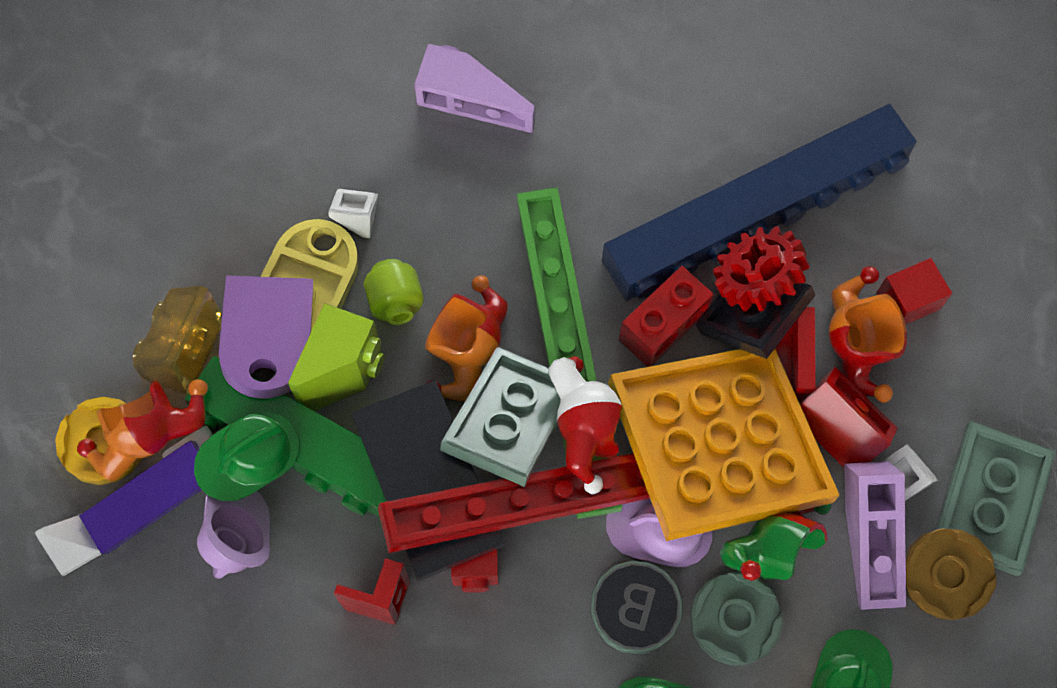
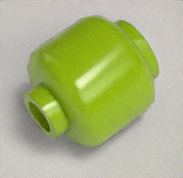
[363,259,424,325]

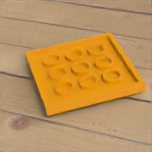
[608,349,839,541]

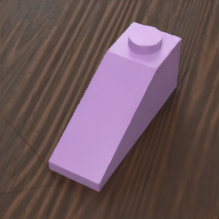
[414,44,535,133]
[844,461,906,610]

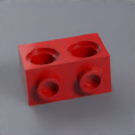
[618,266,714,367]

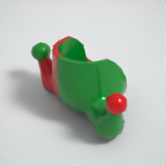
[719,504,831,581]

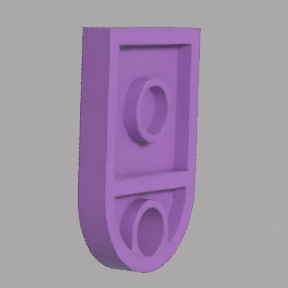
[219,275,313,399]

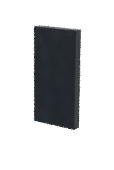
[351,380,505,582]

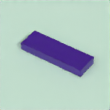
[79,440,202,554]

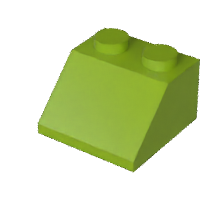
[288,303,385,411]

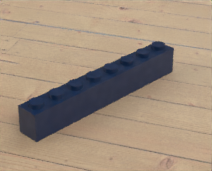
[601,103,917,301]

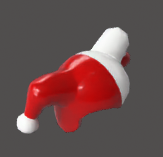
[548,356,622,494]

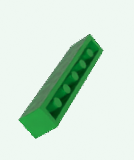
[184,356,386,526]

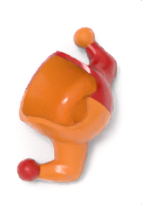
[829,266,907,403]
[425,275,508,402]
[77,379,208,481]

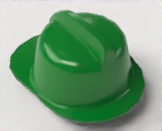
[194,411,300,501]
[811,629,893,688]

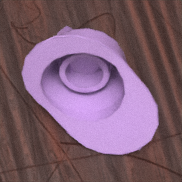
[197,491,270,579]
[606,499,713,567]

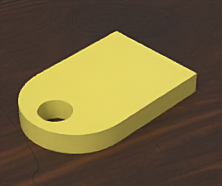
[260,219,359,331]

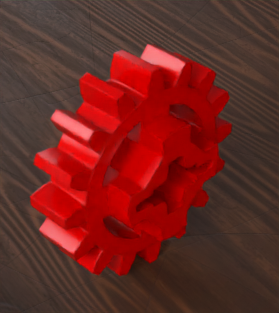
[713,226,810,311]

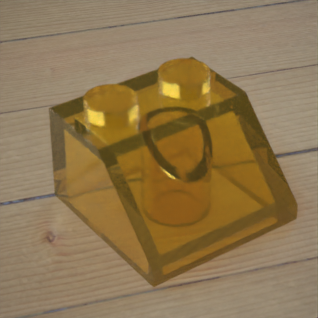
[132,286,222,395]

